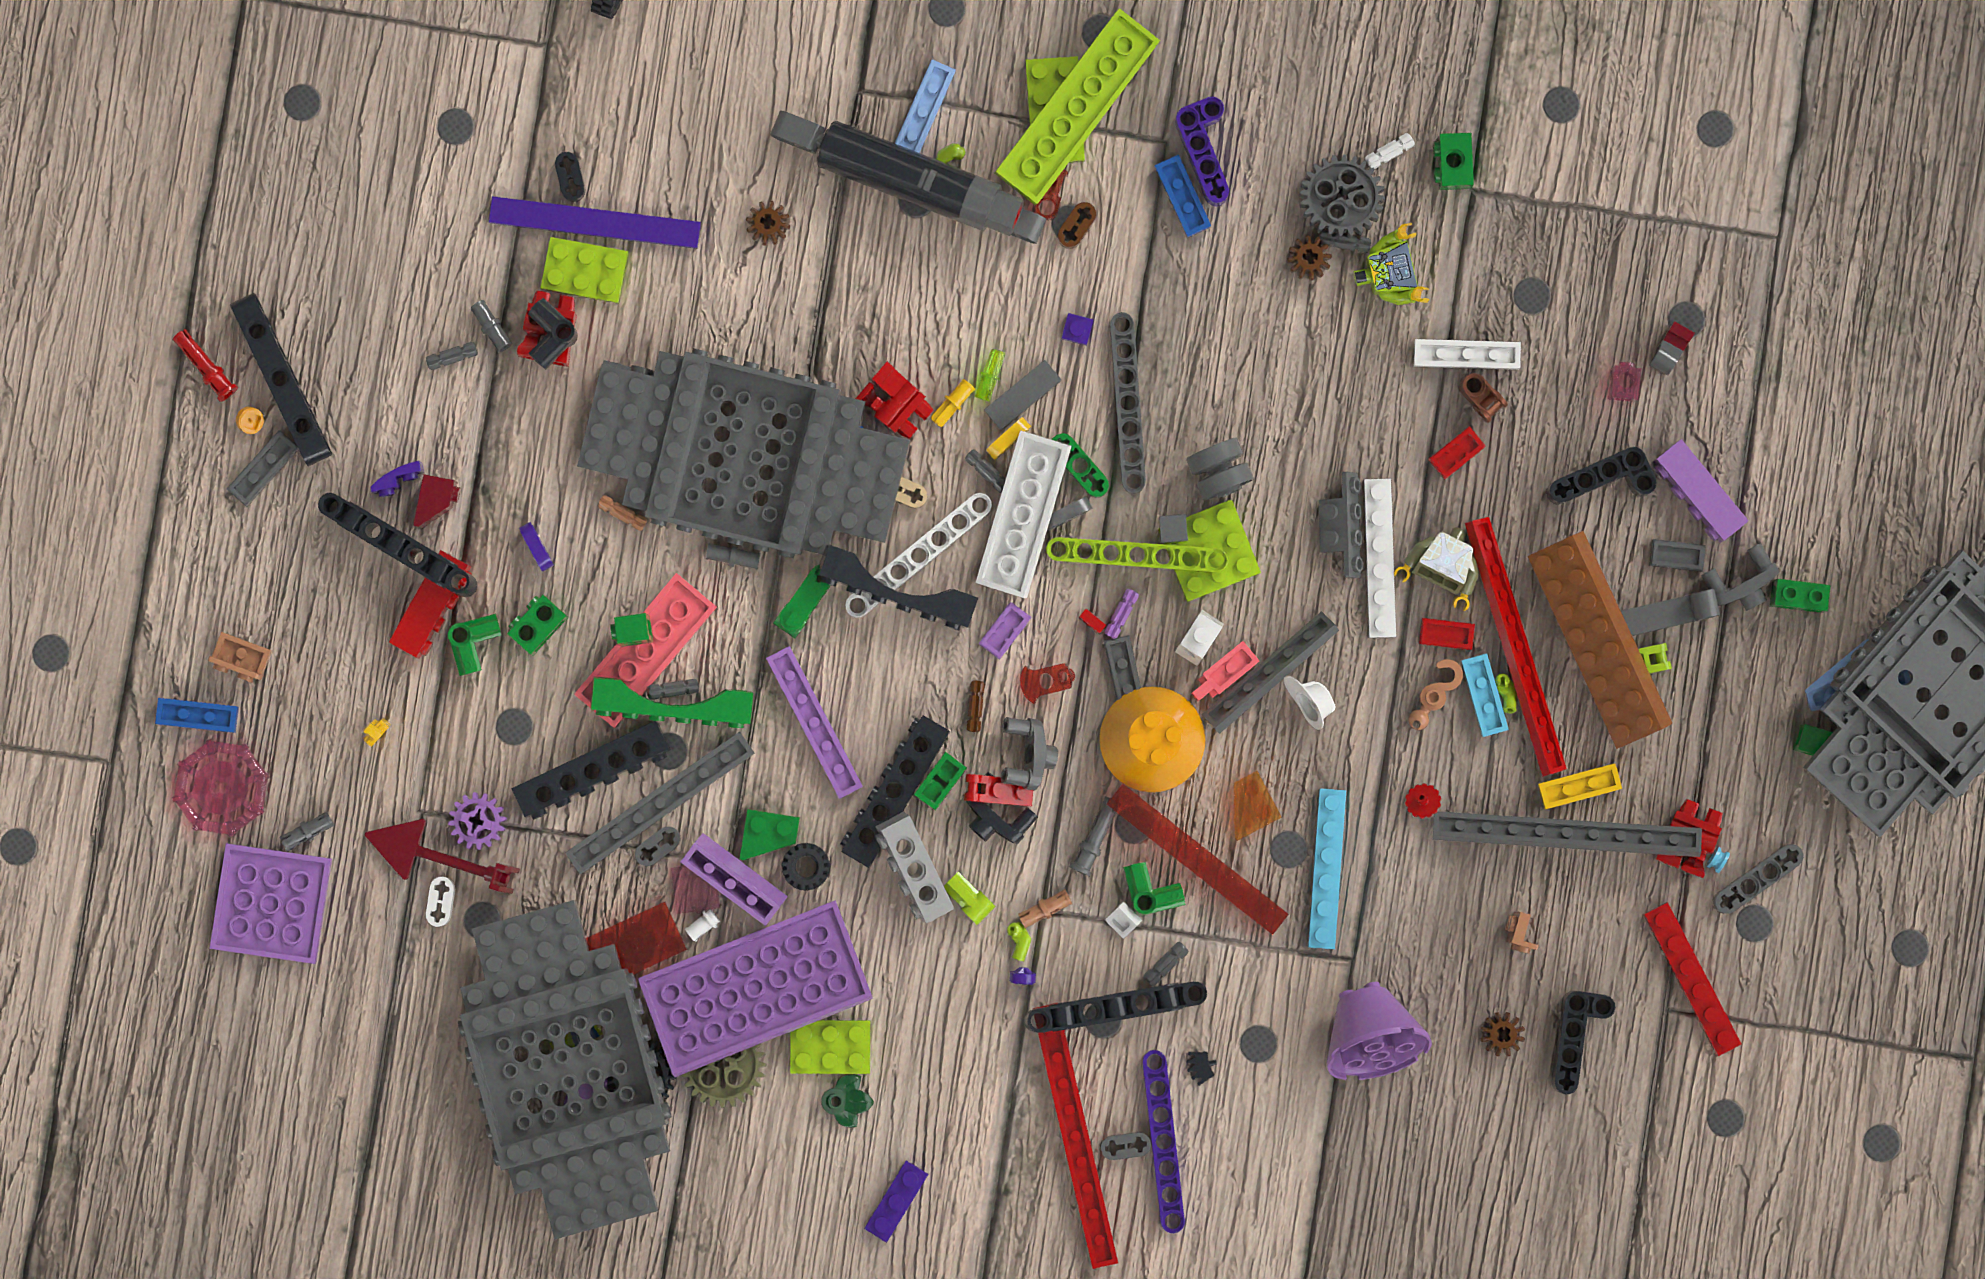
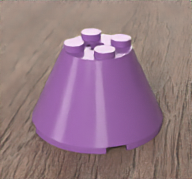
[1327,982,1432,1080]

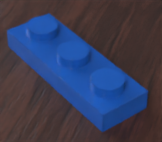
[1155,155,1211,238]
[155,698,239,733]

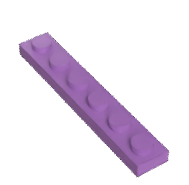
[766,646,863,799]

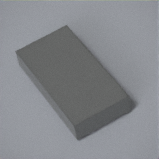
[1649,539,1706,572]

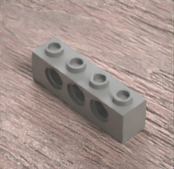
[875,812,954,924]

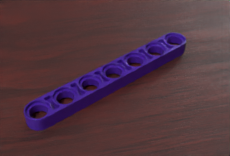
[1142,1050,1185,1233]

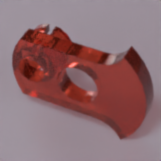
[1020,663,1075,704]

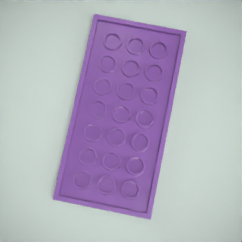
[638,900,873,1077]

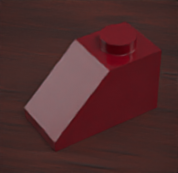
[413,474,461,529]

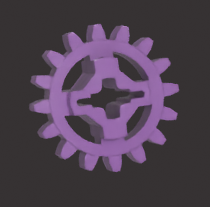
[448,792,507,850]

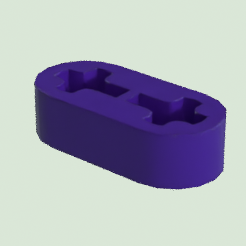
[519,522,554,572]

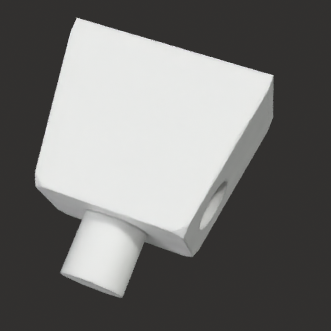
[1175,610,1224,666]

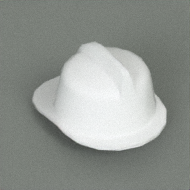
[1284,676,1335,730]

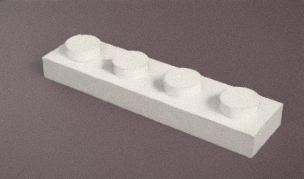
[1414,339,1521,370]

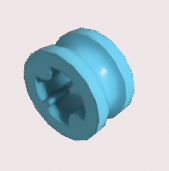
[1706,846,1730,873]

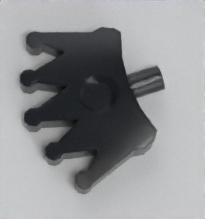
[1187,1051,1217,1086]

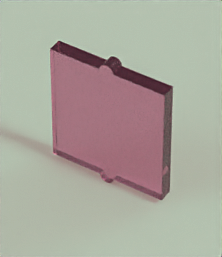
[671,866,720,914]

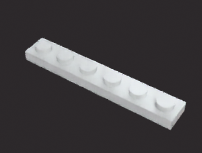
[1364,479,1396,638]

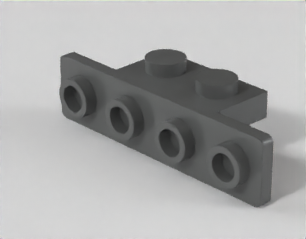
[1319,471,1363,578]

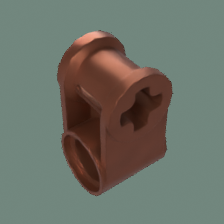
[1459,373,1508,423]

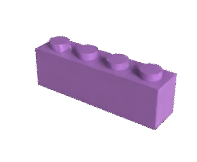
[1653,439,1749,543]
[681,833,788,926]

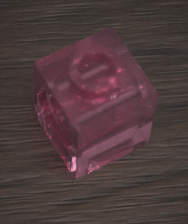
[1608,362,1642,402]

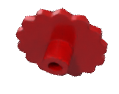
[1405,783,1442,819]

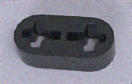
[555,152,586,202]

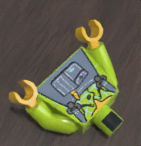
[1353,223,1430,305]

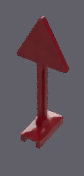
[365,819,520,894]

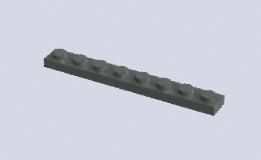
[565,732,755,875]

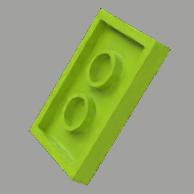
[541,237,629,304]
[790,1020,871,1074]

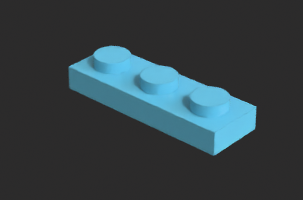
[1461,654,1509,737]

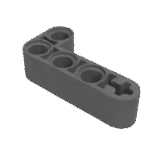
[1621,589,1720,636]

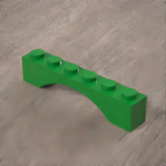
[590,676,753,728]

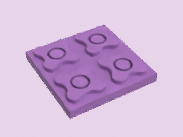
[210,843,332,964]

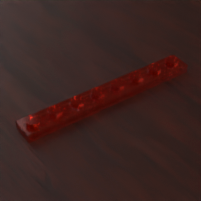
[1106,783,1289,935]

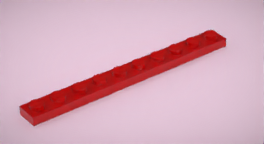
[1465,517,1567,777]
[1032,1002,1118,1269]

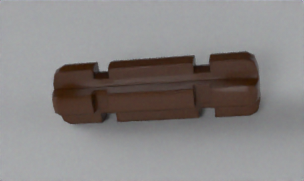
[966,680,985,732]

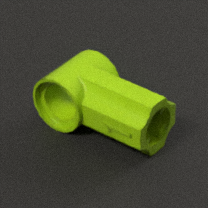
[944,872,996,925]

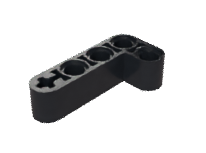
[1546,447,1657,505]
[1552,991,1616,1095]

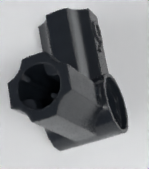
[528,298,578,370]

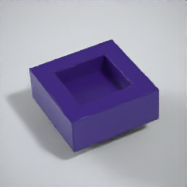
[1061,313,1094,346]

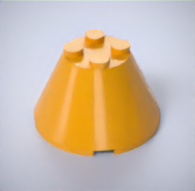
[1099,687,1205,792]

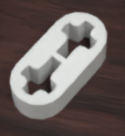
[426,877,455,927]

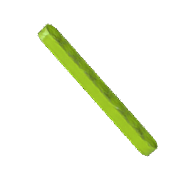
[1046,537,1229,572]

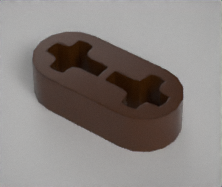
[1058,202,1096,249]

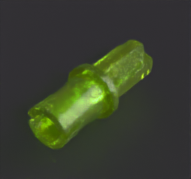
[974,349,1005,402]

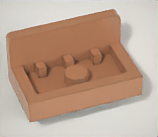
[208,632,272,683]
[1505,912,1539,954]

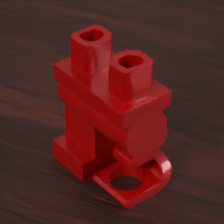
[517,290,577,367]
[855,361,934,439]
[1655,799,1723,878]

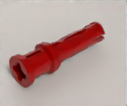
[172,329,238,402]

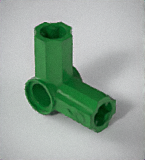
[448,613,502,676]
[1123,862,1186,916]

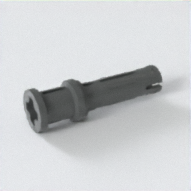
[1069,796,1121,877]

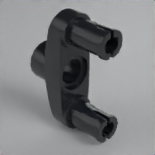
[962,772,1038,845]

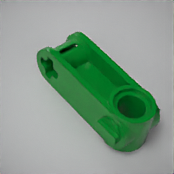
[773,565,831,639]

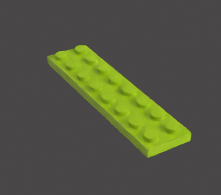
[994,8,1161,206]

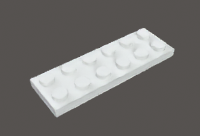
[976,431,1072,598]

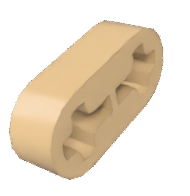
[896,477,927,509]

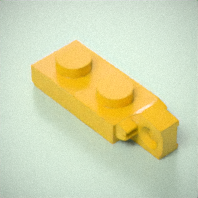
[363,718,391,747]

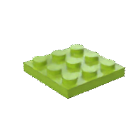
[1158,499,1261,602]

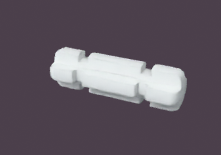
[1365,133,1415,169]

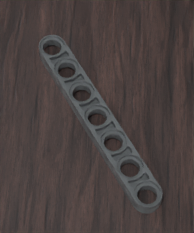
[1110,312,1146,494]

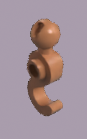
[1408,659,1463,730]

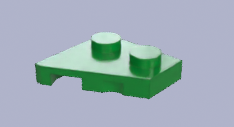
[739,809,800,860]

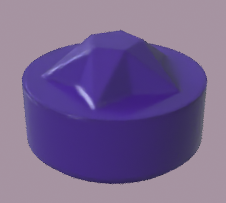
[1009,967,1036,985]

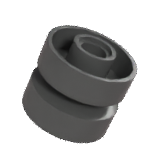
[1186,437,1254,501]

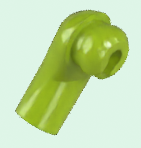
[936,143,966,164]
[1495,674,1517,714]
[1007,922,1031,962]

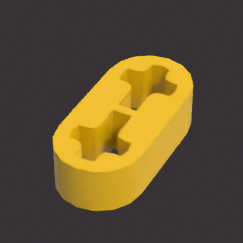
[986,417,1032,460]

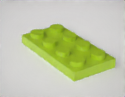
[1026,56,1085,163]

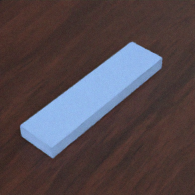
[895,60,956,153]

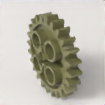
[681,1043,767,1108]

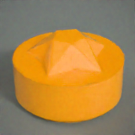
[236,406,264,434]

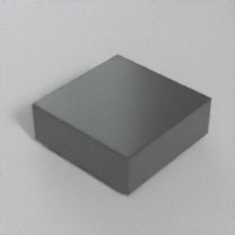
[1159,514,1188,543]

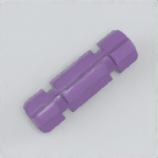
[1105,589,1139,639]

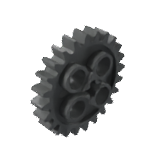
[1299,154,1385,240]

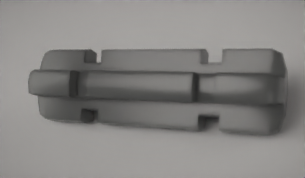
[1319,230,1371,253]
[426,342,478,370]
[965,449,1006,493]
[647,679,699,700]
[1143,942,1189,986]

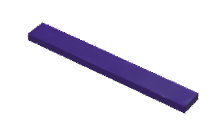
[489,196,701,249]

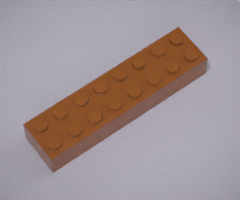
[1527,531,1673,749]

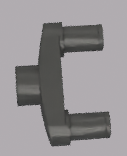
[1701,543,1780,611]
[1001,717,1058,791]

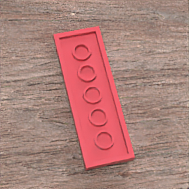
[574,573,717,728]

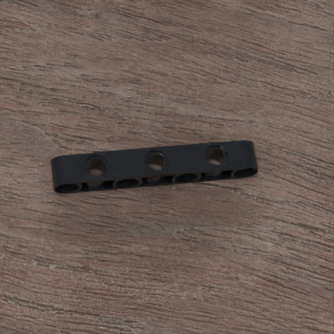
[230,293,332,467]
[318,493,477,597]
[1024,981,1207,1033]

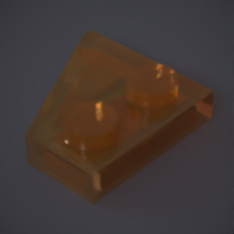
[1233,771,1282,841]

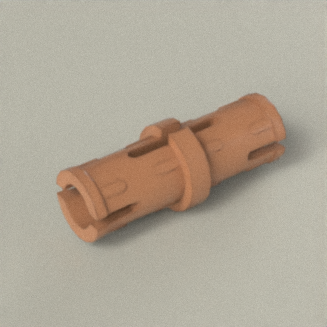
[1018,889,1073,928]

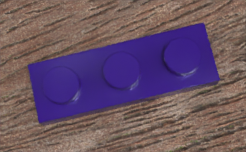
[864,1160,929,1243]

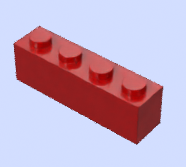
[389,550,472,659]

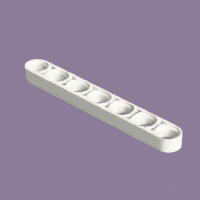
[845,493,992,618]

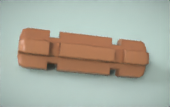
[598,495,647,531]

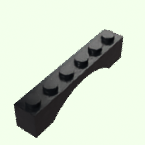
[816,545,978,631]

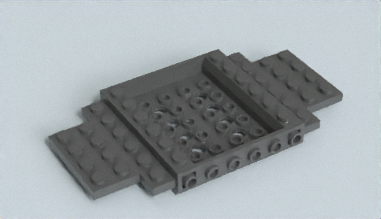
[577,348,910,558]
[1803,550,1985,837]
[458,900,672,1240]

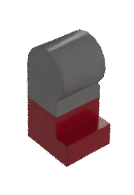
[1649,321,1695,376]

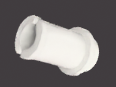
[685,909,720,942]

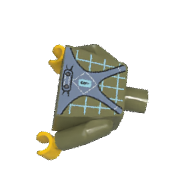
[1394,527,1478,611]

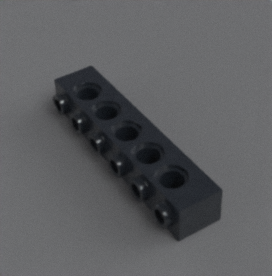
[840,715,950,868]
[511,721,671,820]

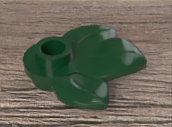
[821,1074,874,1128]

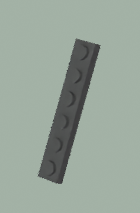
[1202,611,1339,734]

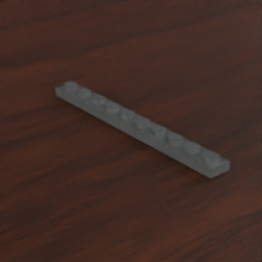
[1432,811,1702,857]

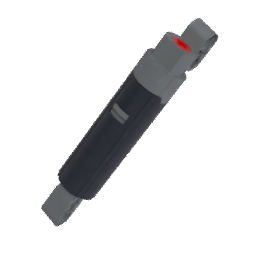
[770,110,1047,244]

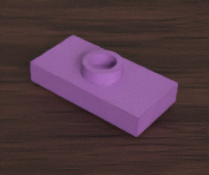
[979,601,1032,660]

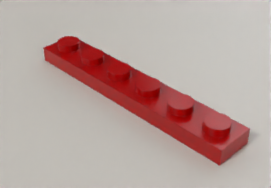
[1643,902,1742,1056]

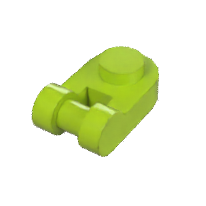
[1638,643,1672,673]

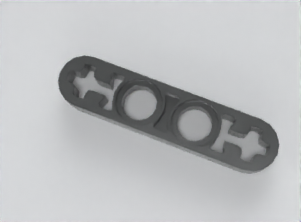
[1713,844,1804,914]

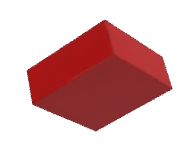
[1079,609,1106,634]

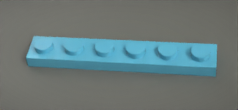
[1308,789,1346,949]

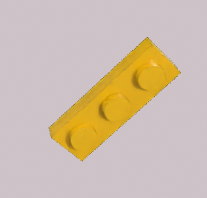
[1537,763,1622,810]

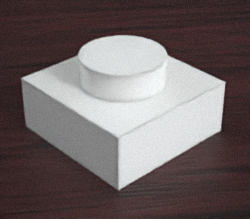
[1105,902,1142,939]

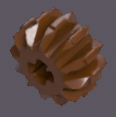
[746,201,791,246]
[1287,236,1332,281]
[1480,1012,1525,1057]

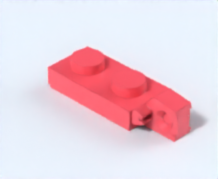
[1191,641,1260,702]

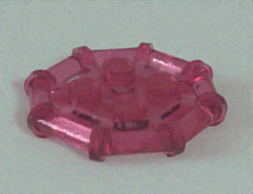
[172,739,270,837]

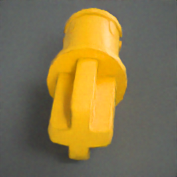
[931,379,976,427]

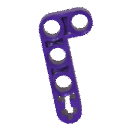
[1175,96,1229,207]

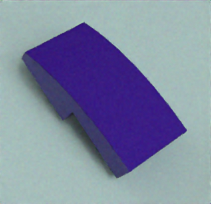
[370,461,424,497]

